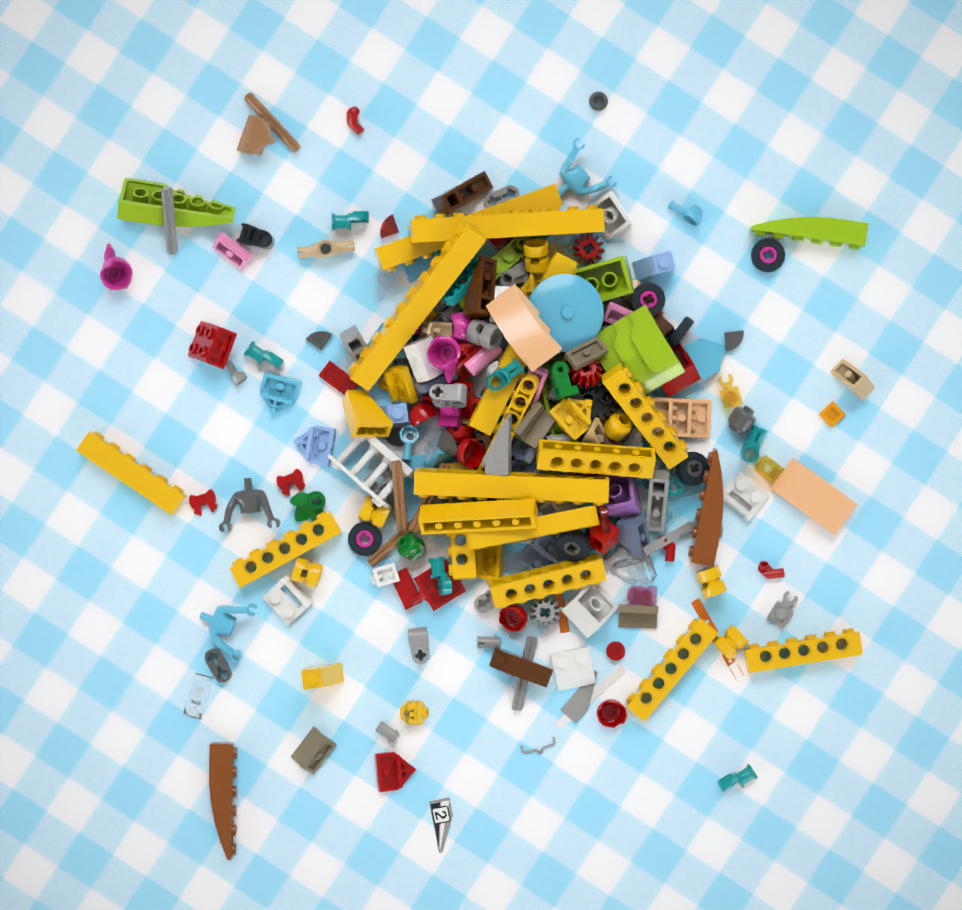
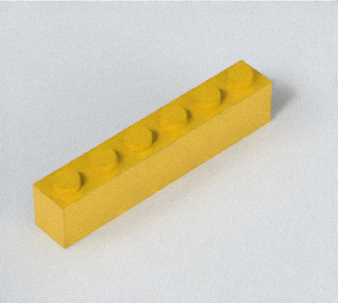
[76,431,186,515]
[418,498,538,535]

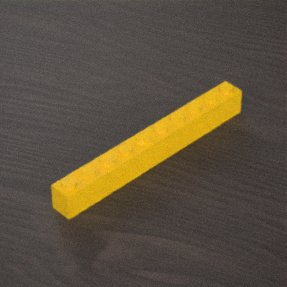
[374,184,563,273]
[409,205,605,243]
[348,222,486,391]
[467,252,578,436]
[414,467,609,506]

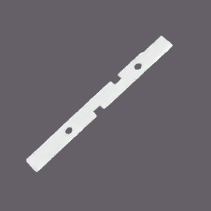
[555,664,627,730]

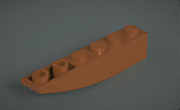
[688,448,723,567]
[209,742,238,860]

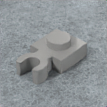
[767,591,798,627]

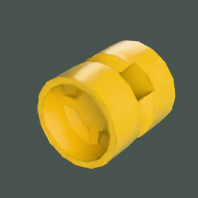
[523,238,549,273]
[358,495,392,529]
[290,557,324,588]
[695,565,727,599]
[713,624,749,660]

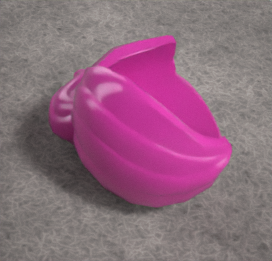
[100,243,133,290]
[450,312,481,344]
[427,336,461,384]

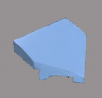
[293,425,336,467]

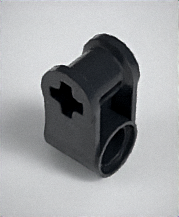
[236,223,275,250]

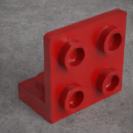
[188,321,237,369]

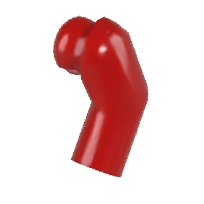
[758,561,785,579]

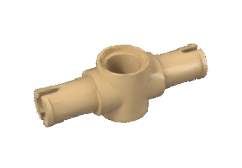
[297,239,355,259]

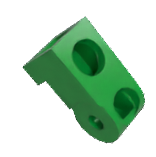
[549,361,579,401]

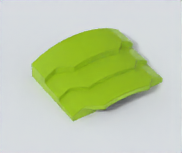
[597,304,685,400]

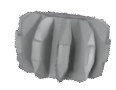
[528,597,561,629]

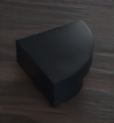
[385,427,403,446]

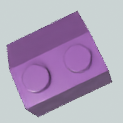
[597,475,641,517]

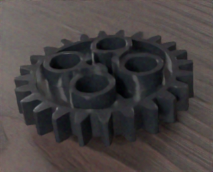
[568,359,621,422]

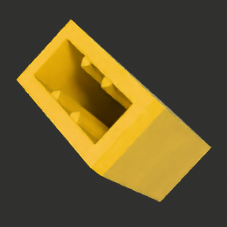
[342,390,393,437]
[301,663,344,690]

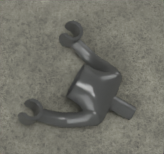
[219,478,281,532]

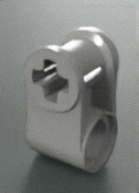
[429,383,468,408]
[408,627,429,664]

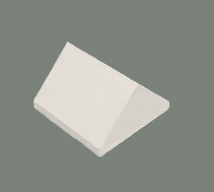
[592,190,633,241]

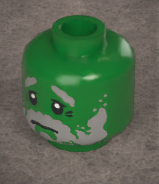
[397,533,426,562]

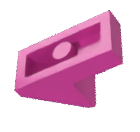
[437,401,462,429]

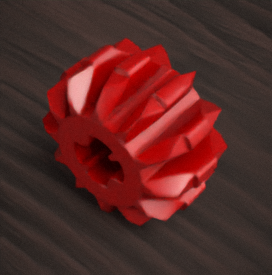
[572,233,605,266]
[569,360,602,389]

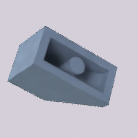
[616,515,650,559]

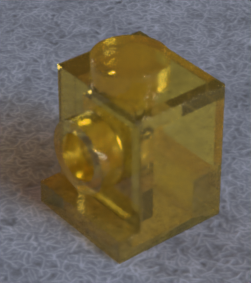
[753,455,784,484]

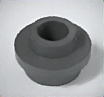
[589,91,608,111]

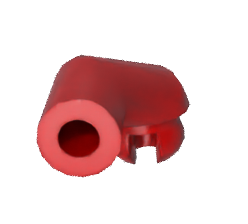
[346,106,365,136]
[658,535,676,562]

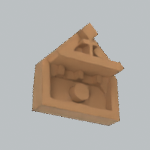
[236,115,275,156]

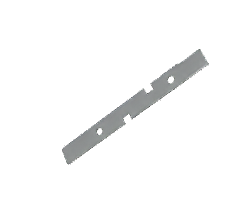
[643,518,698,556]

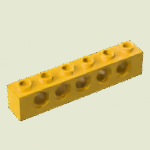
[602,362,689,470]
[536,439,656,479]
[447,463,477,580]
[229,511,342,588]
[487,553,607,609]
[626,618,718,722]
[744,628,863,673]

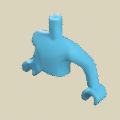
[558,138,617,197]
[199,603,258,662]

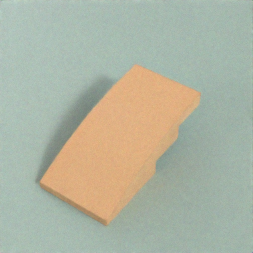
[486,284,562,372]
[633,397,712,438]
[770,458,858,536]

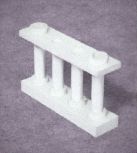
[328,437,415,508]

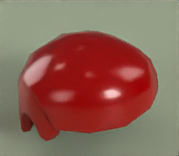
[408,402,437,427]
[445,425,475,445]
[456,438,485,469]
[499,604,528,632]
[596,699,627,728]

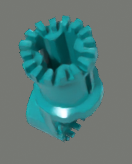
[331,211,369,231]
[243,341,284,369]
[486,358,525,391]
[740,425,768,463]
[428,557,452,595]
[717,764,758,792]

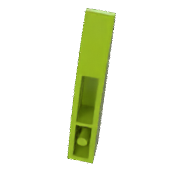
[749,217,869,250]
[457,235,546,311]

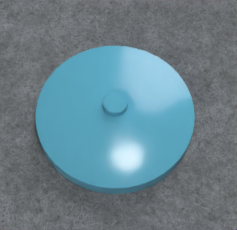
[529,274,604,352]

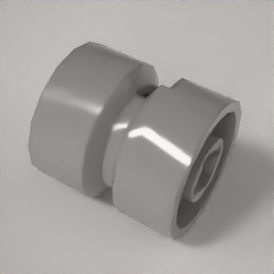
[466,319,503,350]

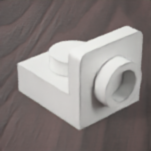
[370,562,400,587]

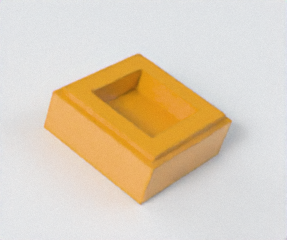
[818,401,846,428]

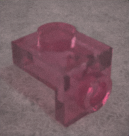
[627,584,658,606]

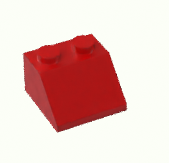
[660,343,701,398]

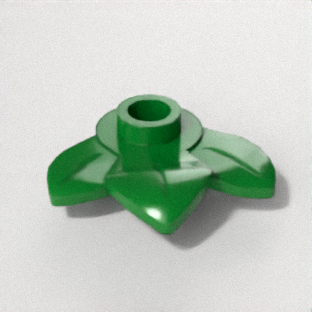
[289,491,326,522]

